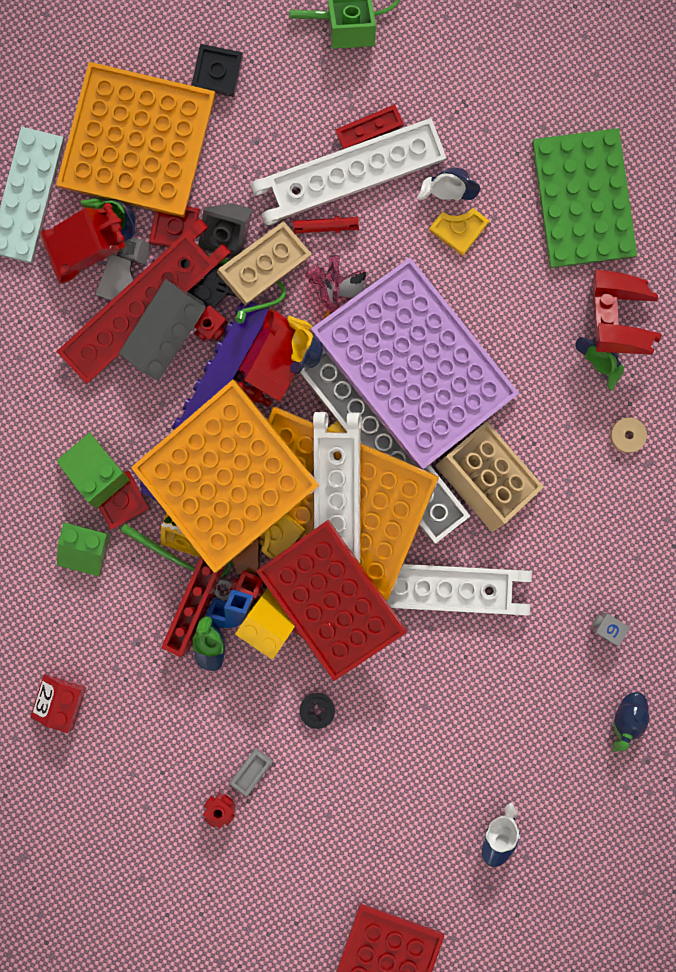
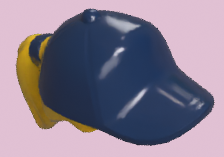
[287,315,322,374]

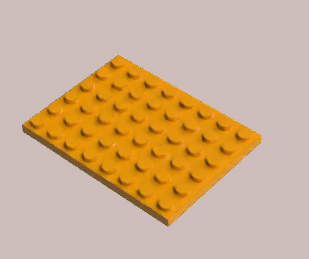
[260,407,439,601]

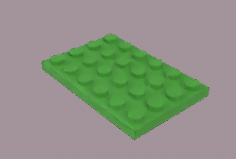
[532,128,637,269]

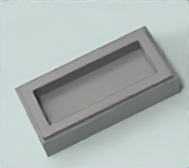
[229,747,273,797]

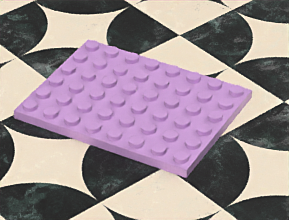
[310,258,519,469]

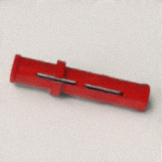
[293,216,359,234]

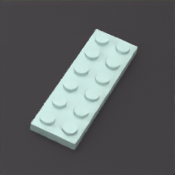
[0,127,65,264]

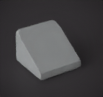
[120,238,151,265]

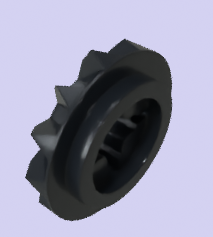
[300,693,335,729]

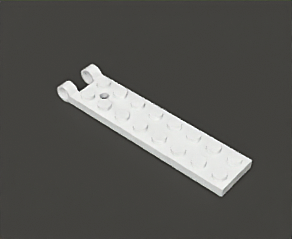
[250,118,446,226]
[313,412,362,563]
[386,564,532,615]

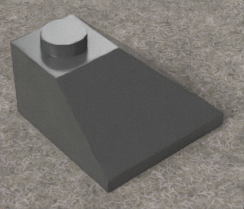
[198,203,252,257]

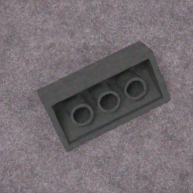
[119,278,206,381]

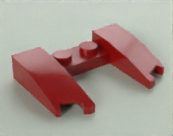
[592,270,662,355]

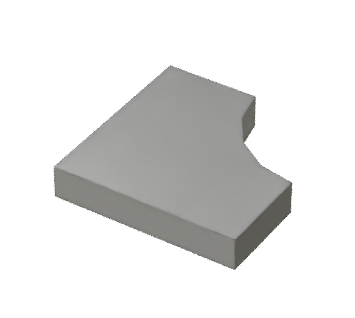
[96,255,133,301]

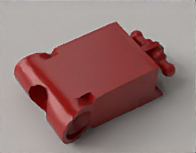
[39,203,126,284]
[238,309,296,407]

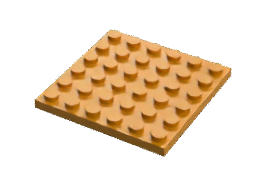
[56,62,216,218]
[131,380,320,573]

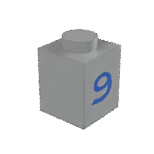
[592,613,630,647]

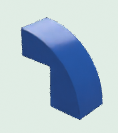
[206,589,253,628]

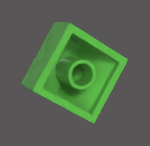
[328,0,376,49]
[57,523,111,577]

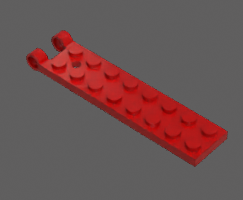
[56,219,231,384]

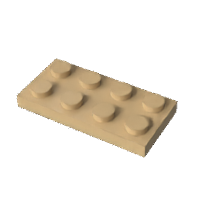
[217,221,312,306]

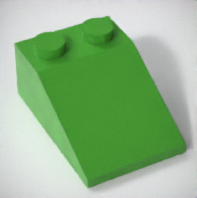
[56,432,130,509]

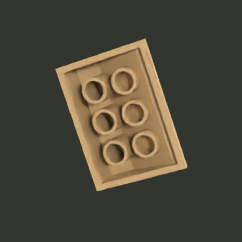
[435,421,544,532]

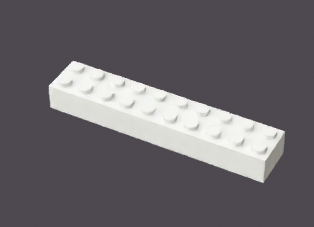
[299,349,470,544]

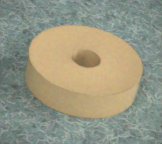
[610,418,647,453]

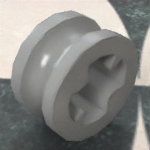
[214,580,232,600]

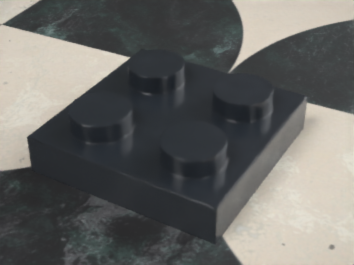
[191,44,243,97]

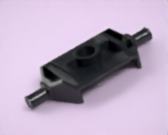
[151,259,238,308]

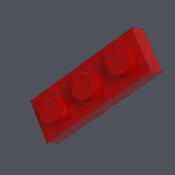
[335,104,404,149]

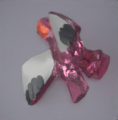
[305,255,366,318]

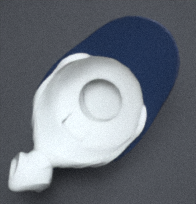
[417,167,480,201]
[482,803,520,867]

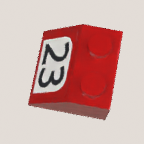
[30,674,86,733]

